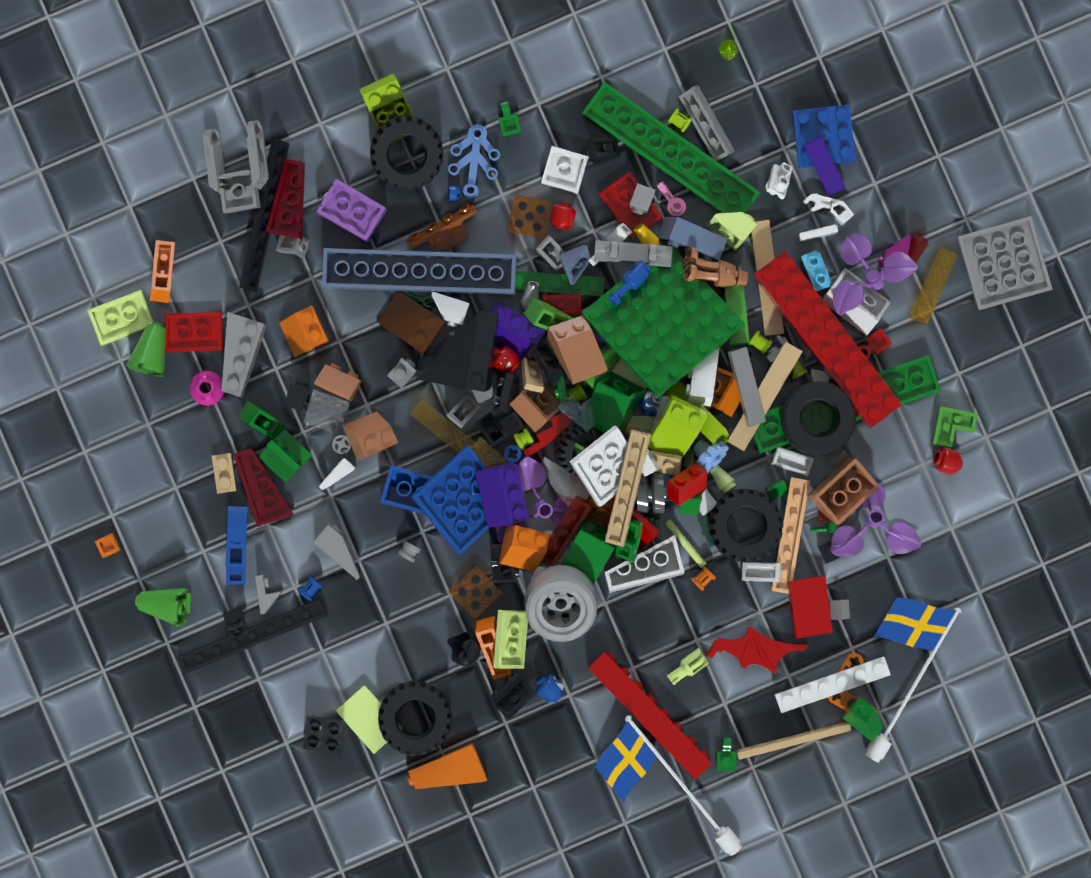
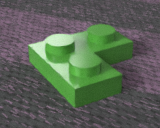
[932,406,978,448]

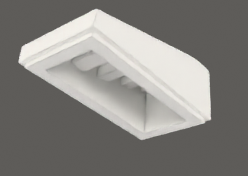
[319,458,356,490]

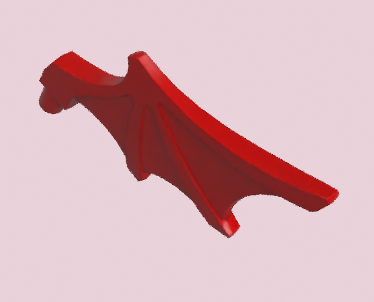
[706,627,808,673]

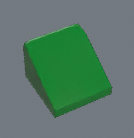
[765,479,788,501]

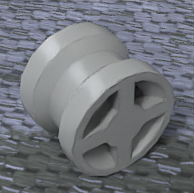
[332,435,352,454]
[397,540,421,563]

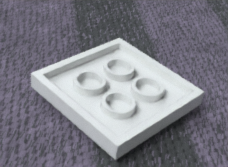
[569,426,643,507]

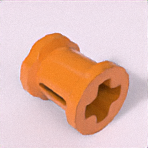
[691,566,716,591]

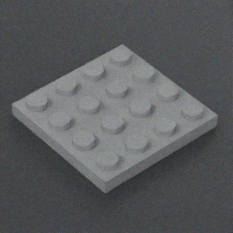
[957,216,1053,311]

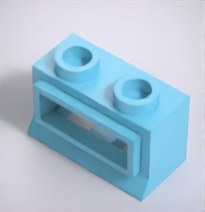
[799,250,832,292]

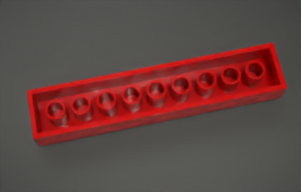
[753,251,902,429]

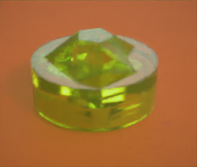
[719,39,739,60]

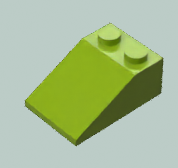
[648,394,708,458]

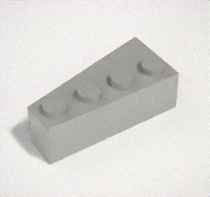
[222,312,267,398]

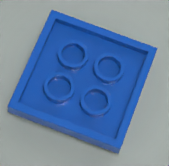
[792,105,856,168]

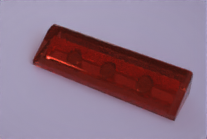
[542,495,595,566]

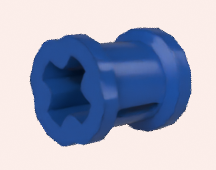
[504,445,521,463]
[298,576,323,601]

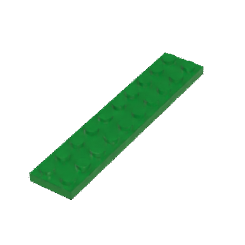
[582,82,760,214]
[753,355,941,454]

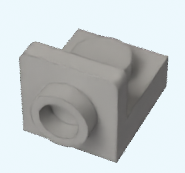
[276,236,309,258]
[765,335,789,364]
[387,358,417,388]

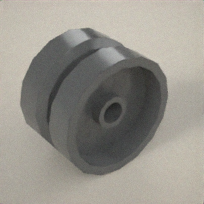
[636,472,666,514]

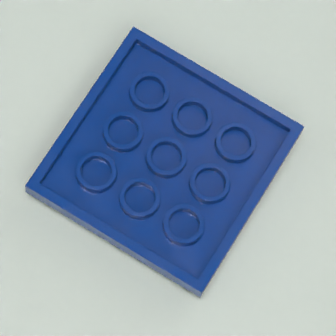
[411,446,490,555]

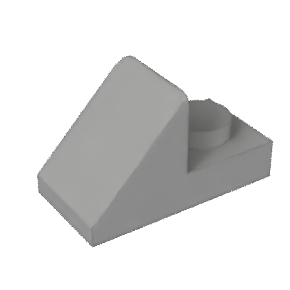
[255,575,283,614]

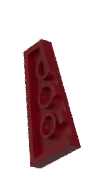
[266,159,305,240]
[233,448,294,527]

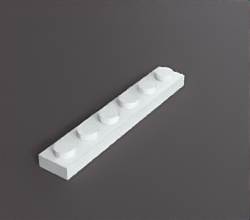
[774,656,891,713]

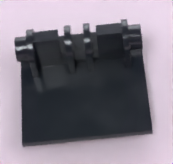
[303,714,346,755]

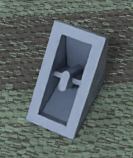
[559,245,591,285]

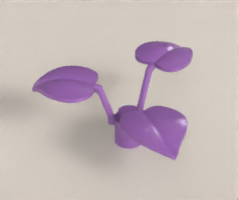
[833,234,919,315]
[497,456,585,543]
[831,475,921,557]

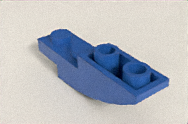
[226,506,248,585]

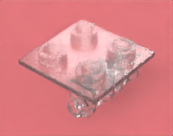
[304,389,350,435]

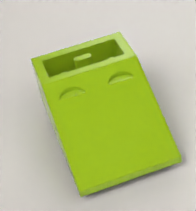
[359,73,414,142]

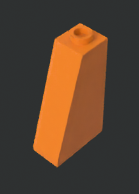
[407,743,488,789]

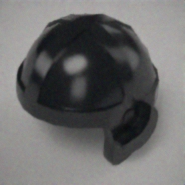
[447,631,481,666]

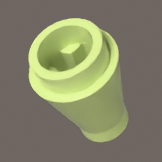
[710,465,737,494]

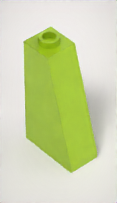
[666,382,730,445]

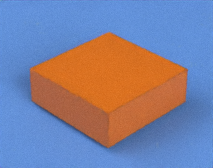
[95,533,121,558]

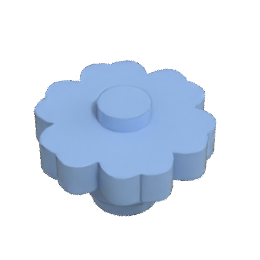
[693,439,729,473]

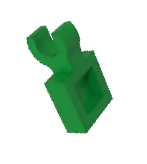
[498,102,521,137]
[716,737,736,771]

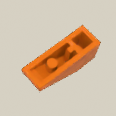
[150,240,175,303]
[475,616,512,680]

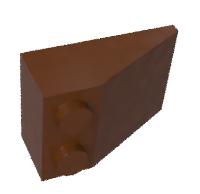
[377,291,446,355]

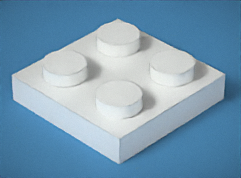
[541,146,588,194]

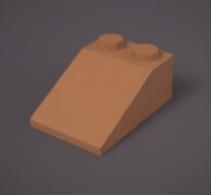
[547,315,608,384]

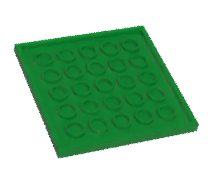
[581,242,745,399]

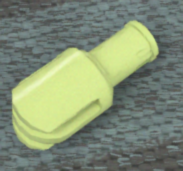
[667,648,709,685]

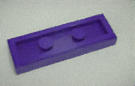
[804,136,846,196]

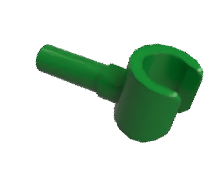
[407,292,434,308]
[810,521,837,533]

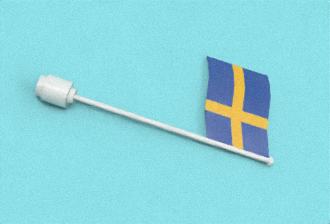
[865,598,961,763]
[595,716,742,856]

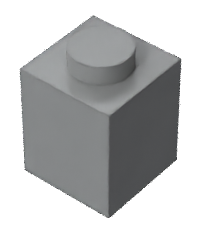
[629,183,655,215]

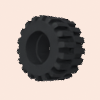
[553,424,601,476]

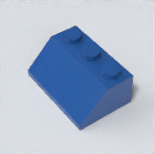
[380,465,433,515]

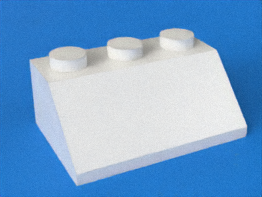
[822,268,891,336]

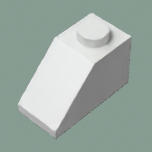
[432,292,470,328]

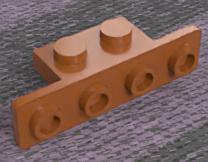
[406,203,478,252]

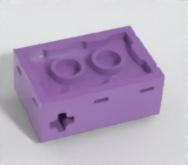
[316,179,387,243]

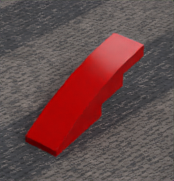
[523,402,586,457]

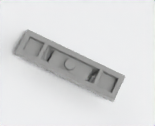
[594,240,672,267]

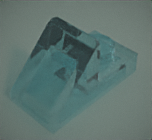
[558,397,597,432]

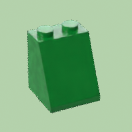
[583,372,646,434]
[561,515,616,585]

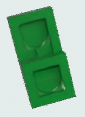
[615,518,643,562]

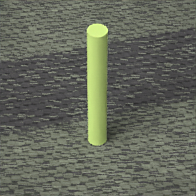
[665,519,706,568]

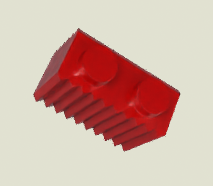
[667,463,707,506]

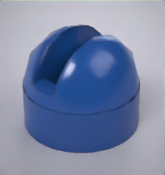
[448,185,462,201]

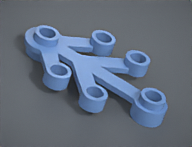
[448,124,500,199]

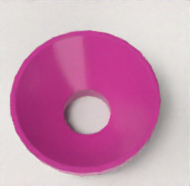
[189,371,224,406]

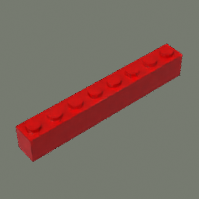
[588,651,712,780]

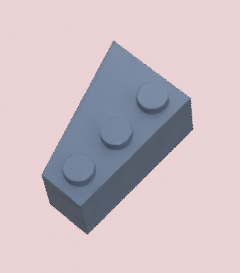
[657,217,727,261]

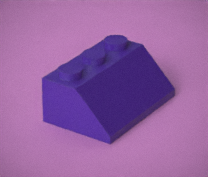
[490,301,547,360]
[475,462,529,527]

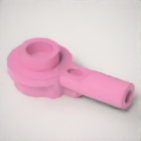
[657,182,686,217]

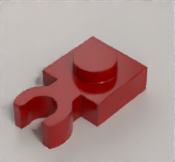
[859,328,892,359]

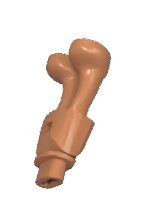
[683,247,748,287]

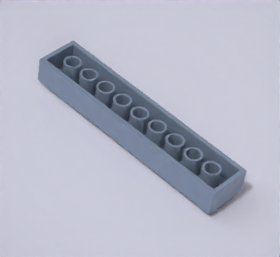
[322,248,517,295]

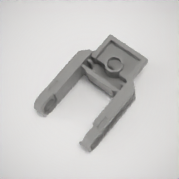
[203,120,269,214]

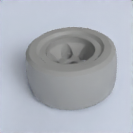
[524,565,598,642]

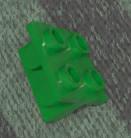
[259,430,312,482]

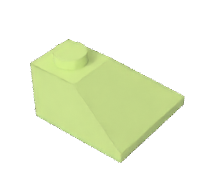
[706,212,757,251]

